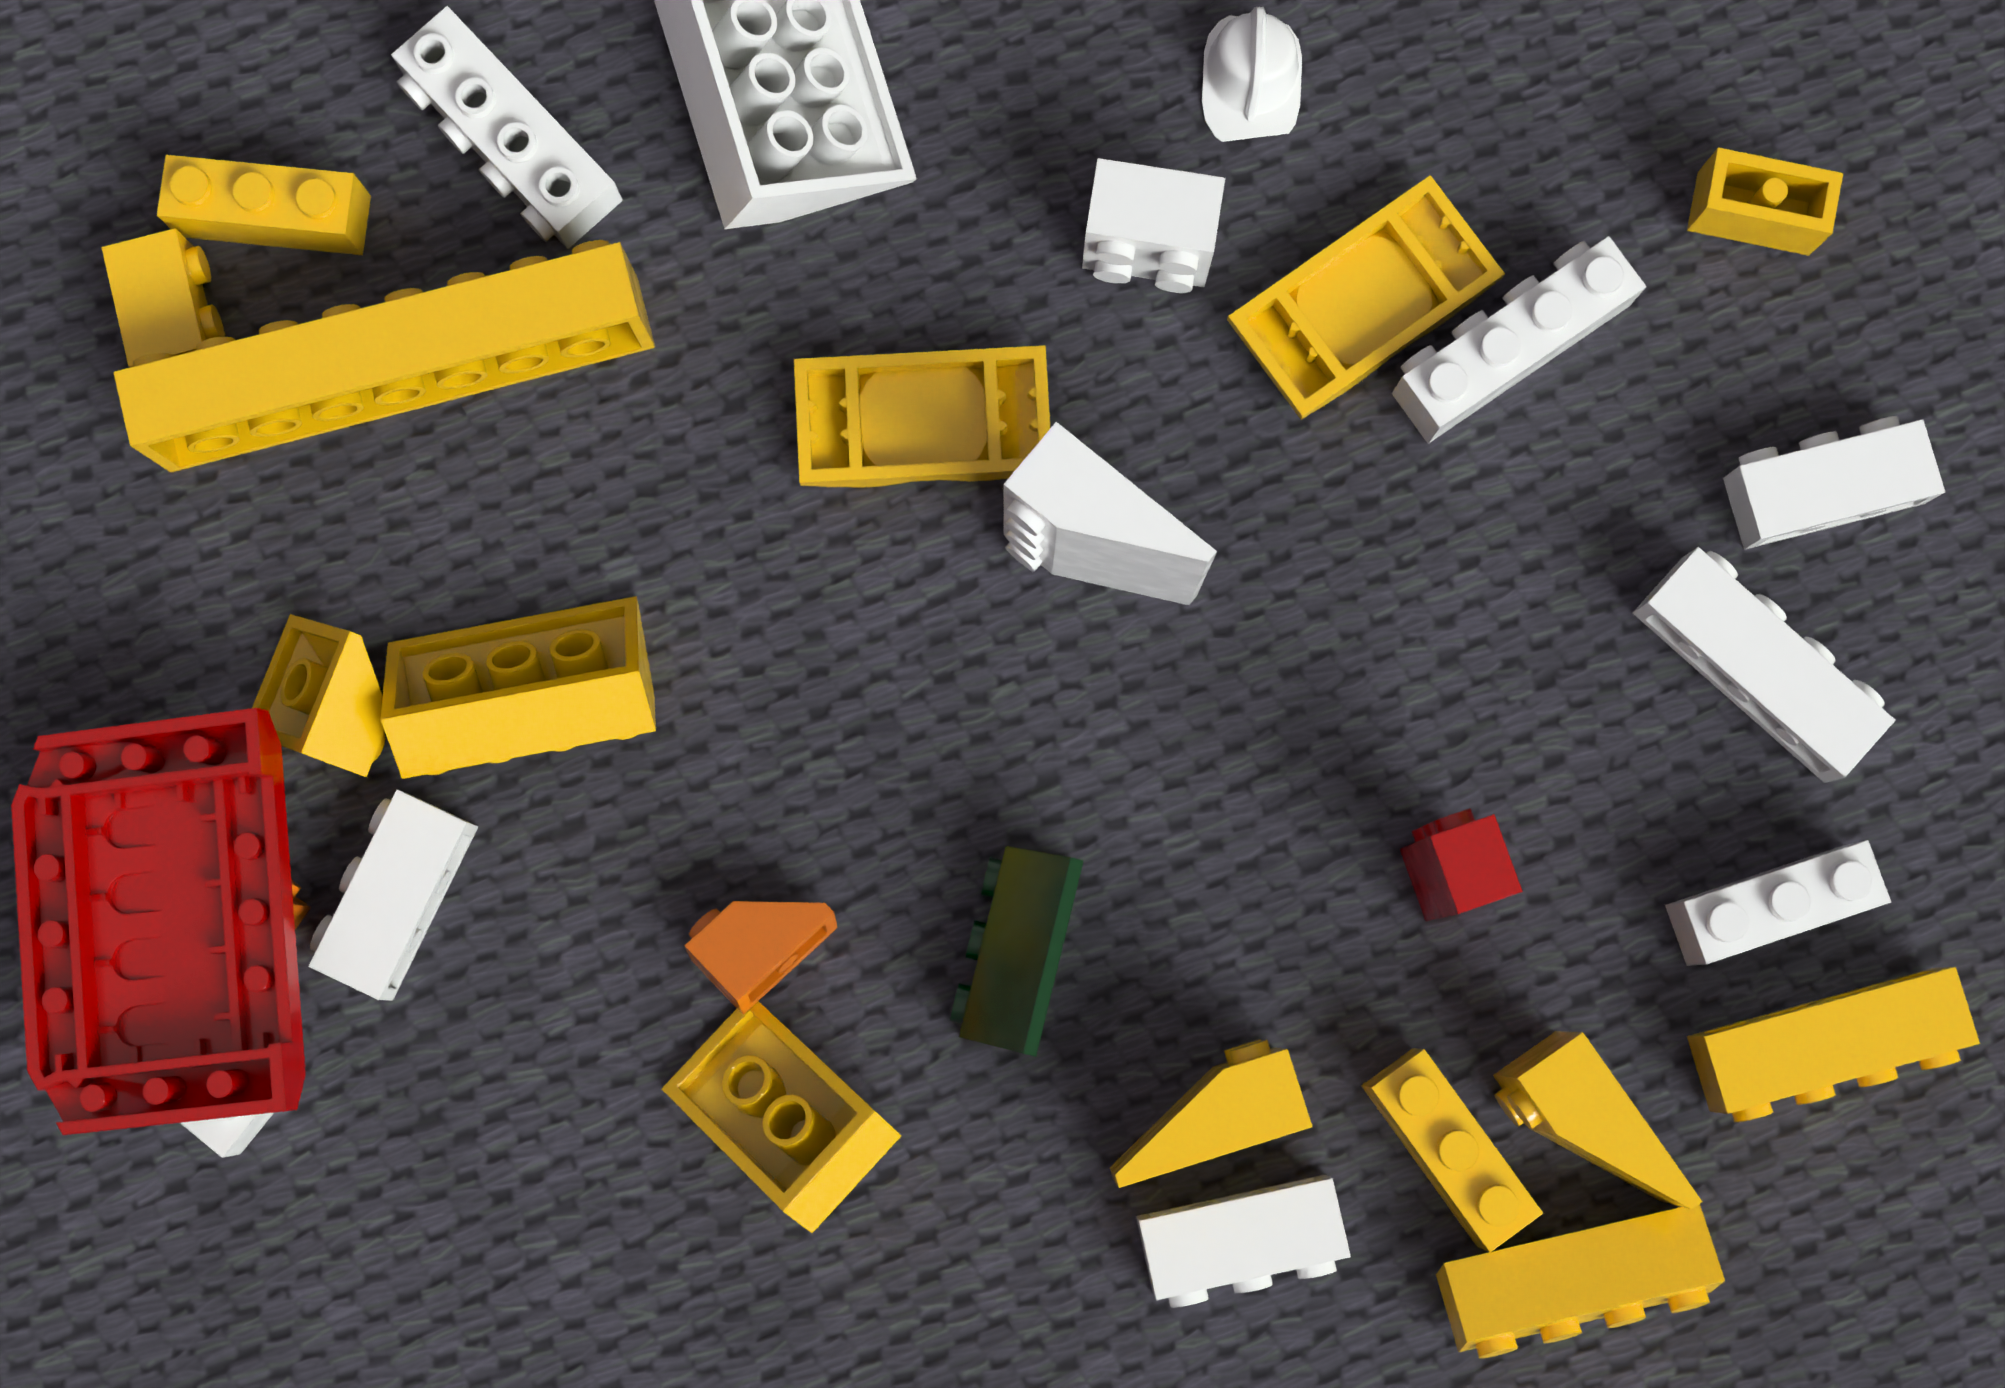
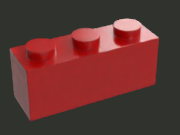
[1400,808,1523,922]

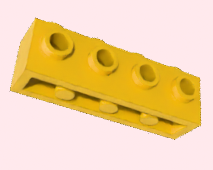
[1687,967,1980,1122]
[1436,1204,1725,1358]

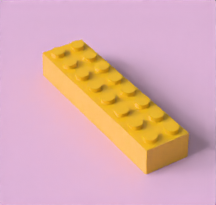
[113,240,655,473]

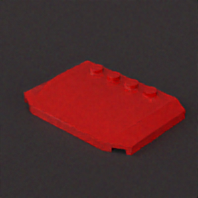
[11,708,306,1135]

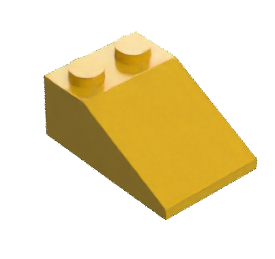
[662,1001,901,1233]
[1493,1031,1703,1209]
[1110,1039,1313,1188]

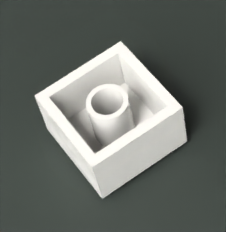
[1082,158,1225,293]

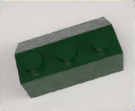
[950,846,1084,1057]

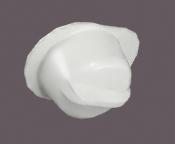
[1202,7,1302,142]

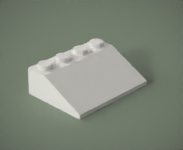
[654,0,917,229]
[1004,422,1217,605]

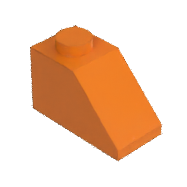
[684,901,838,1015]

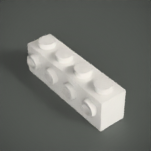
[391,6,623,249]
[1392,236,1647,444]
[1633,547,1895,783]

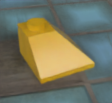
[252,614,385,777]

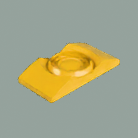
[1227,175,1505,419]
[794,345,1050,487]

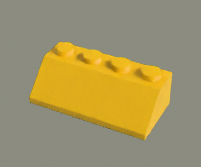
[380,596,656,779]

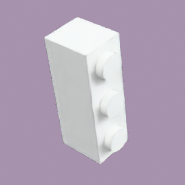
[1723,416,1945,550]
[308,790,478,1001]
[1665,840,1891,966]
[1136,1175,1351,1308]

